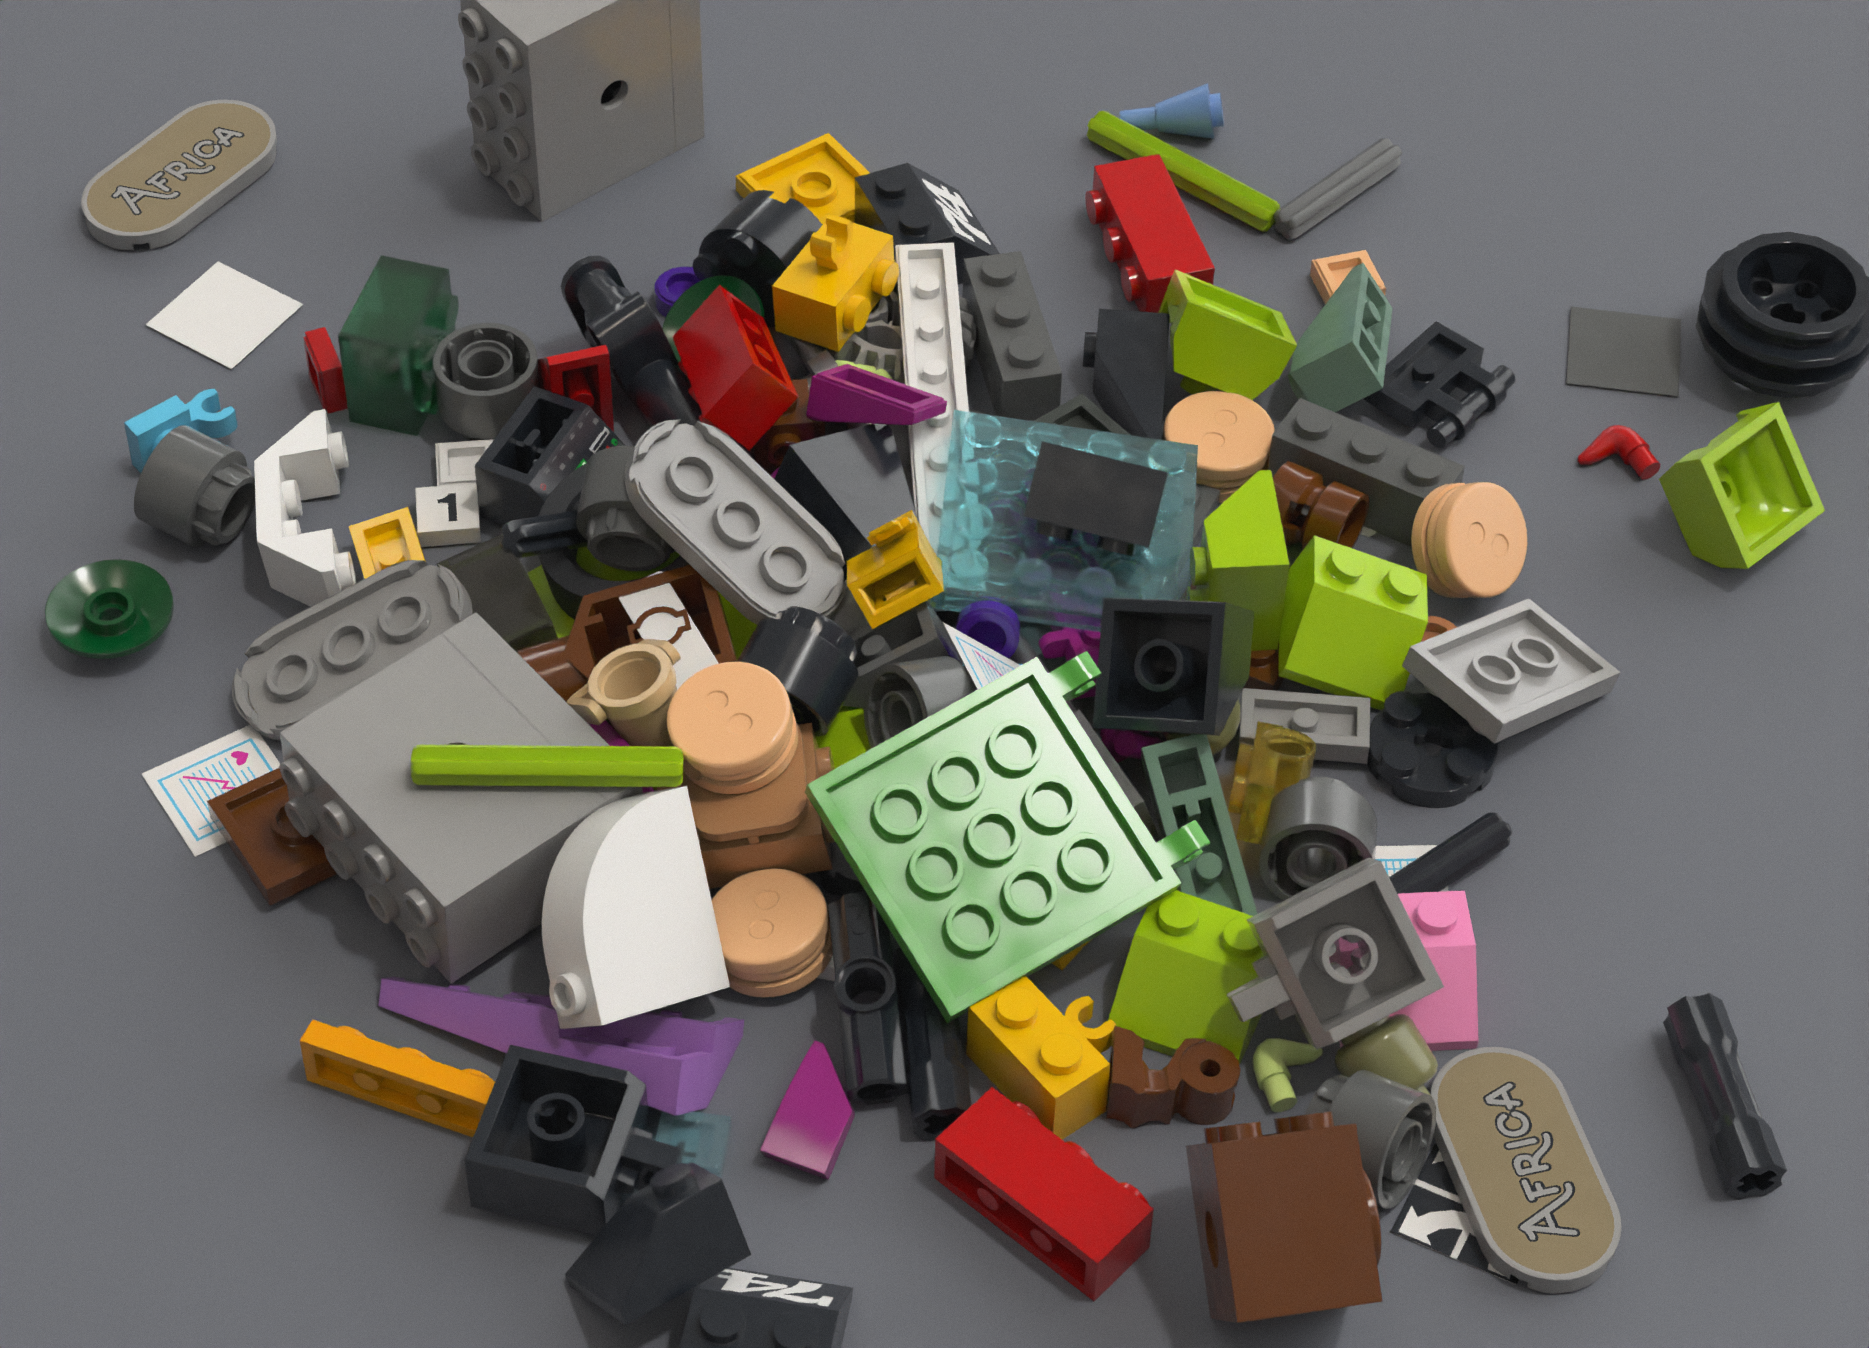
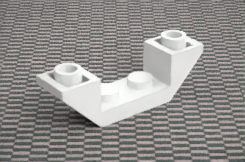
[254,409,356,607]

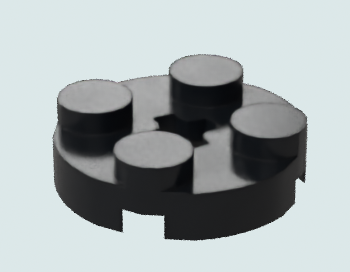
[1367,691,1498,808]

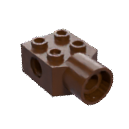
[517,565,738,728]

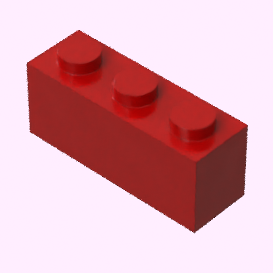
[1085,154,1215,313]
[672,285,798,450]
[934,1087,1154,1301]

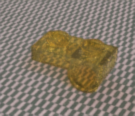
[1228,721,1317,845]

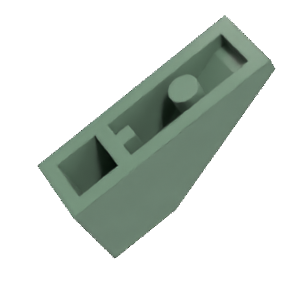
[1288,263,1393,412]
[1141,734,1257,916]

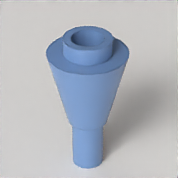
[1120,83,1224,139]

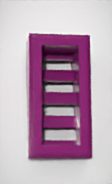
[806,364,947,425]

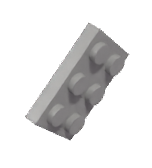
[1402,598,1621,744]

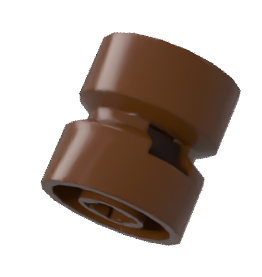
[1273,461,1370,550]

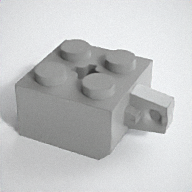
[1227,858,1444,1049]

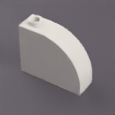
[542,786,730,1029]

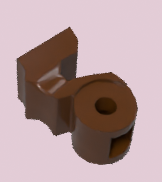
[1106,1026,1241,1129]

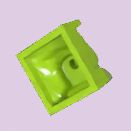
[1158,270,1297,400]
[1659,402,1825,569]

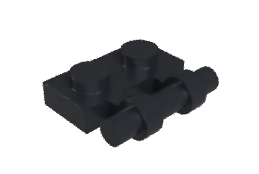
[1363,321,1515,448]

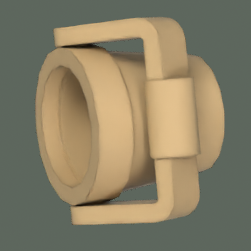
[567,639,681,747]

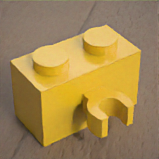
[772,214,899,352]
[966,975,1116,1140]

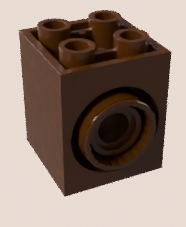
[1186,1111,1383,1323]

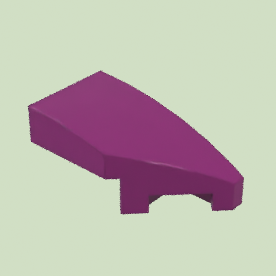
[760,1040,855,1180]

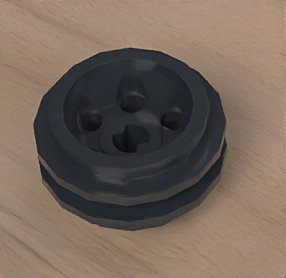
[1696,232,1869,398]

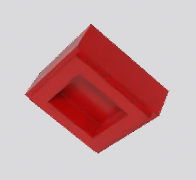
[303,327,348,414]

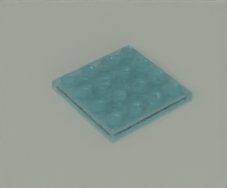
[931,410,1198,632]

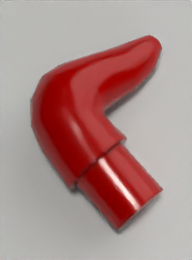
[1577,425,1661,480]

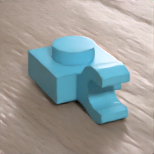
[124,388,238,473]

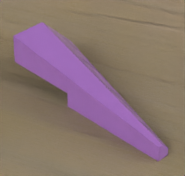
[378,977,744,1116]

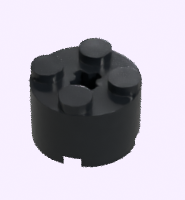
[692,190,822,327]

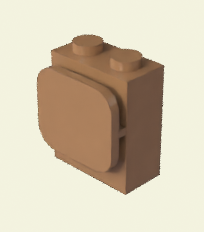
[657,723,835,889]

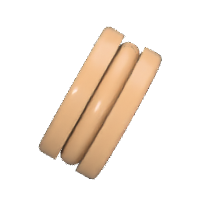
[1161,391,1275,503]
[1411,482,1527,598]
[667,662,798,794]
[712,869,833,998]

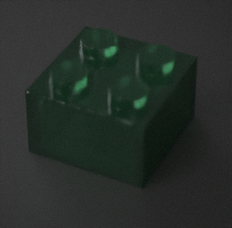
[338,255,459,436]

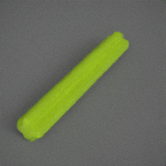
[1087,111,1280,232]
[411,744,683,787]

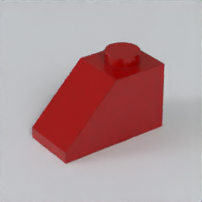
[538,345,614,432]

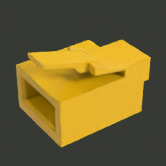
[847,510,944,629]

